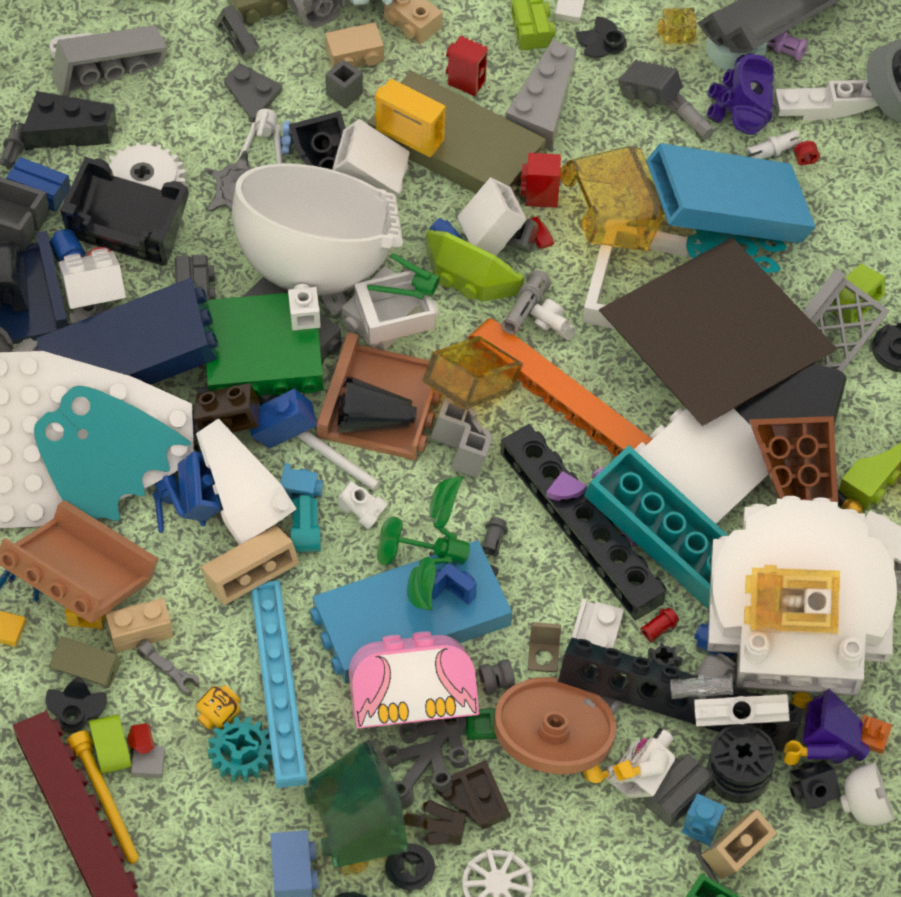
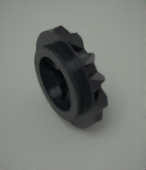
[385,843,435,893]

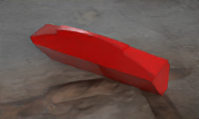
[530,216,554,249]
[128,723,154,754]

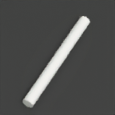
[296,431,380,492]

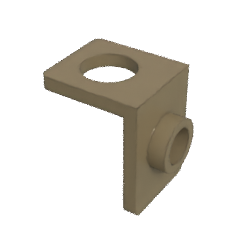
[528,622,561,672]

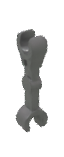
[136,639,199,696]

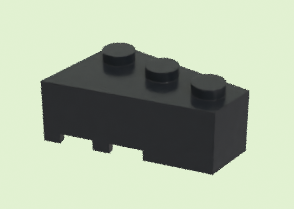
[22,91,117,151]

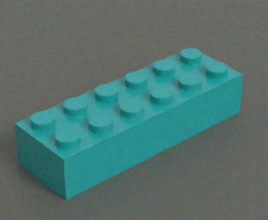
[584,445,729,610]

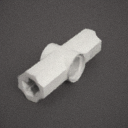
[695,694,789,727]

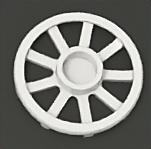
[462,849,533,897]

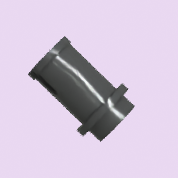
[481,517,508,556]

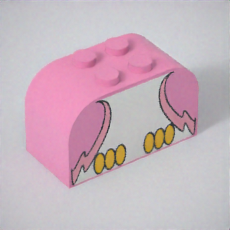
[349,632,479,728]

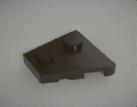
[432,760,511,829]

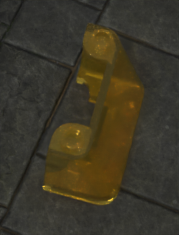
[560,146,665,251]

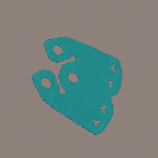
[686,229,787,273]

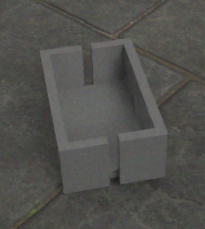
[0,177,50,252]

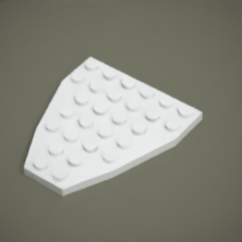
[0,351,194,528]

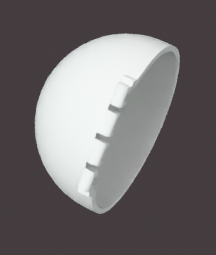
[232,163,403,296]

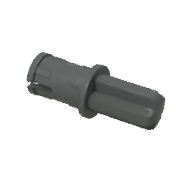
[0,122,24,169]

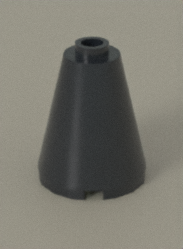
[337,376,417,433]

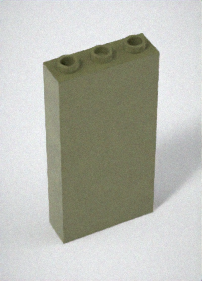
[367,71,547,197]

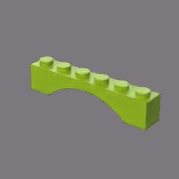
[839,442,901,511]

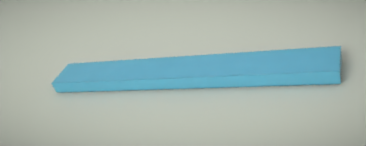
[251,580,307,788]

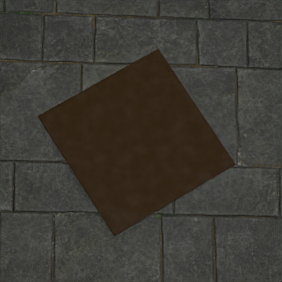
[599,237,837,426]

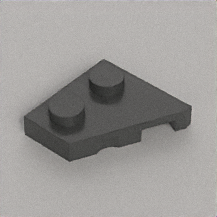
[214,4,258,61]
[224,63,283,123]

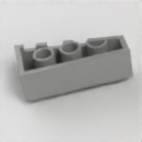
[505,40,576,151]

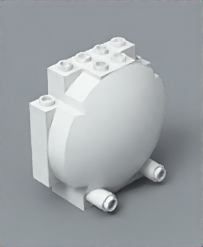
[707,496,897,695]

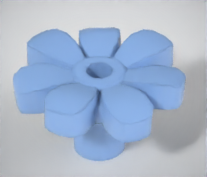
[281,120,294,155]

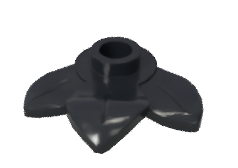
[576,16,627,58]
[45,677,107,732]

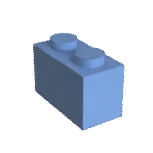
[270,830,319,897]

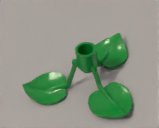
[377,476,470,610]

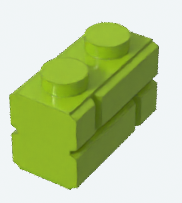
[511,0,555,51]

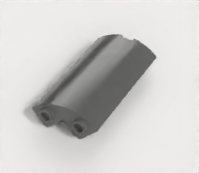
[698,0,840,53]

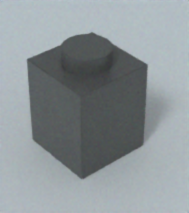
[325,59,363,108]

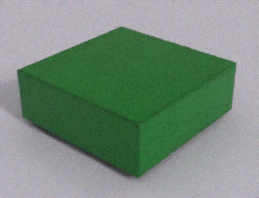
[465,708,497,740]

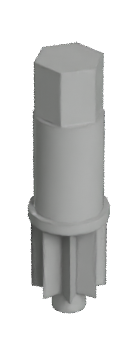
[668,93,715,140]

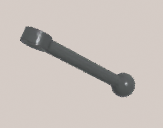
[689,841,725,887]

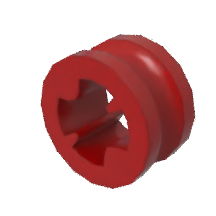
[793,141,820,166]

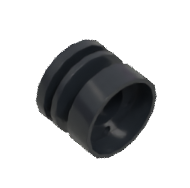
[707,724,776,803]

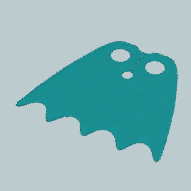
[34,386,191,521]

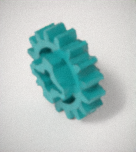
[208,716,273,782]

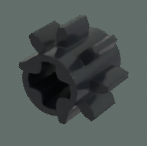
[647,643,682,670]

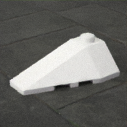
[196,419,296,545]

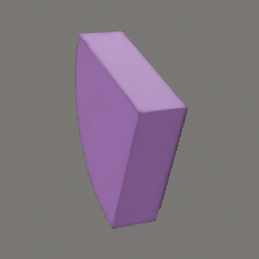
[546,471,587,501]

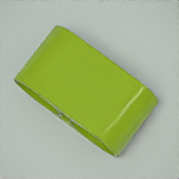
[89,714,132,775]

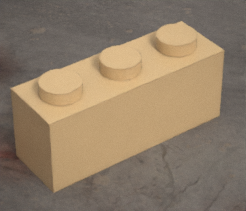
[200,525,300,605]

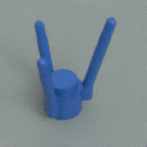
[152,474,206,533]

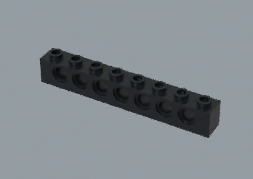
[500,424,666,621]
[558,637,804,752]

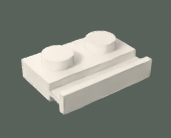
[571,598,624,648]

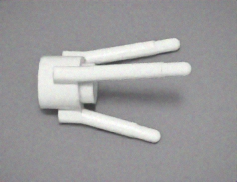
[238,109,283,164]

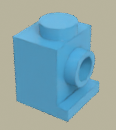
[280,463,324,502]
[681,793,726,846]

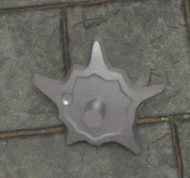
[204,150,254,212]

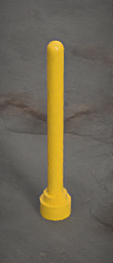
[66,730,139,864]

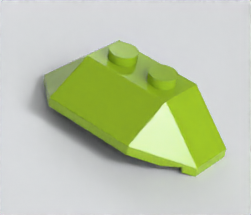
[426,229,524,302]

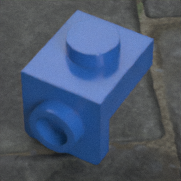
[432,563,477,605]

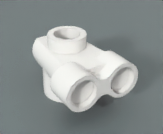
[530,298,576,340]
[338,481,388,529]

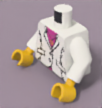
[583,728,675,798]

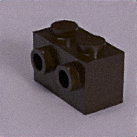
[194,383,260,433]

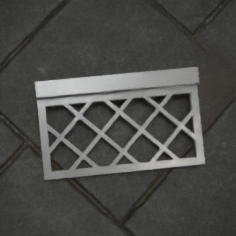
[803,268,890,372]

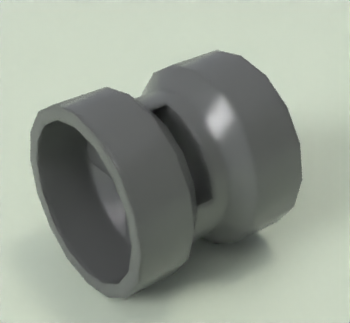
[478,659,515,695]

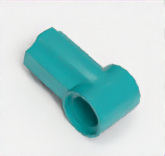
[291,495,321,552]

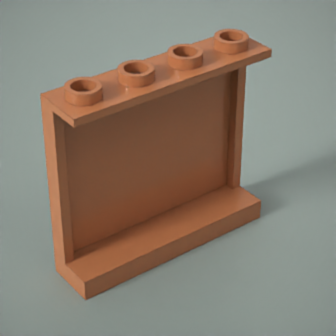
[317,332,449,460]
[0,500,159,624]

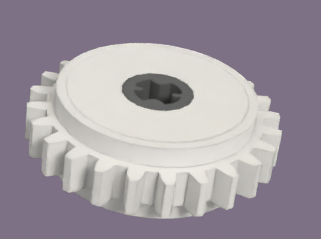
[108,143,186,190]

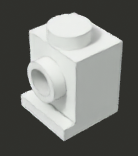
[288,284,321,331]

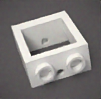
[354,271,439,344]

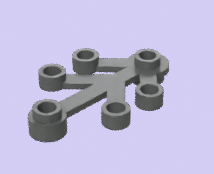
[382,716,469,809]

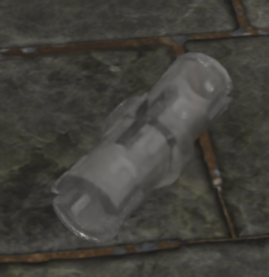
[670,675,733,699]

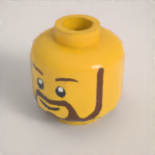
[196,685,241,730]

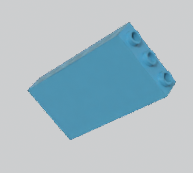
[646,143,816,243]
[310,540,512,683]

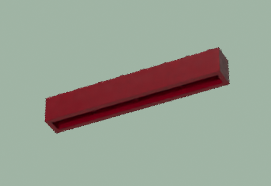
[13,710,138,897]

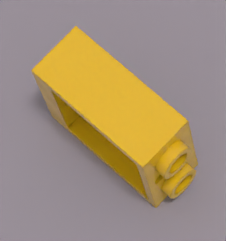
[374,78,446,158]

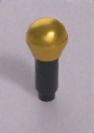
[838,490,863,513]

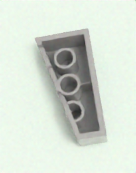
[51,25,167,96]

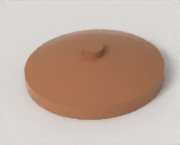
[494,677,616,774]

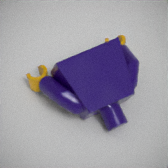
[783,689,870,765]

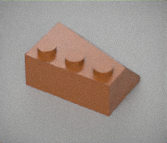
[749,416,838,502]

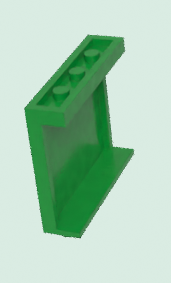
[205,293,324,397]

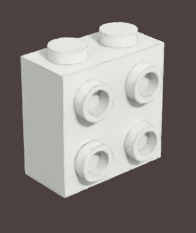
[457,177,527,256]

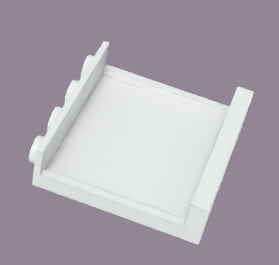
[634,407,769,524]

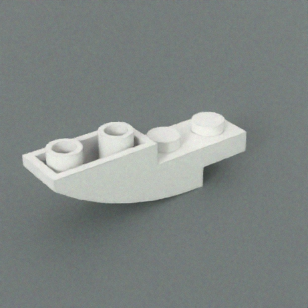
[774,80,878,121]

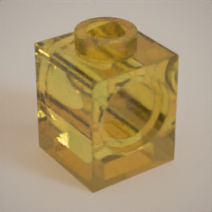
[657,8,697,44]

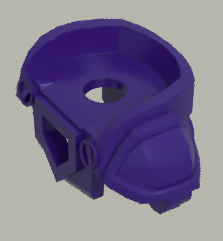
[707,53,774,135]

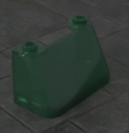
[303,738,409,868]

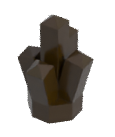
[401,800,467,846]

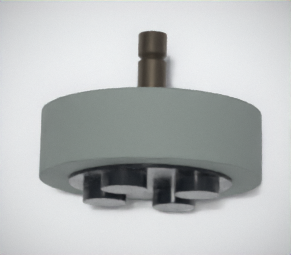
[867,39,901,122]

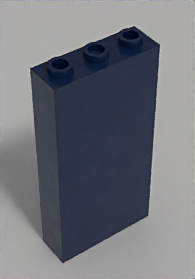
[36,277,219,385]

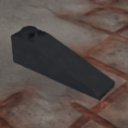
[289,111,346,170]

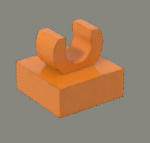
[861,715,892,754]

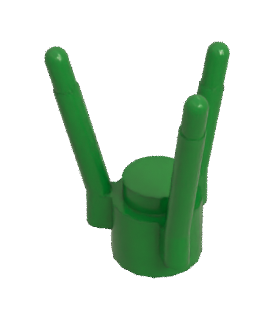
[367,253,440,300]

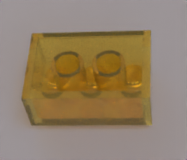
[422,336,523,410]

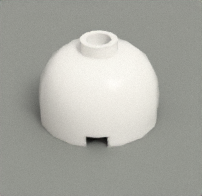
[840,763,895,826]

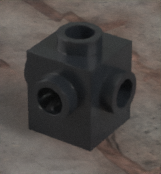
[789,760,841,809]

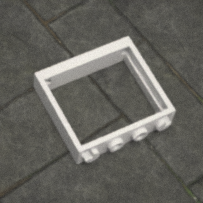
[583,221,702,329]

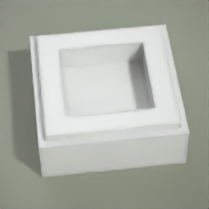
[554,0,585,23]

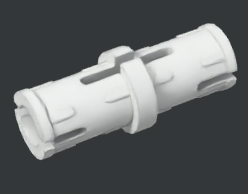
[746,129,802,159]

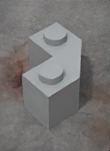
[430,397,493,478]

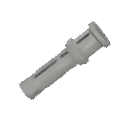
[501,270,551,335]

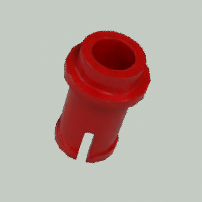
[640,607,679,643]

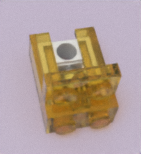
[744,565,840,635]

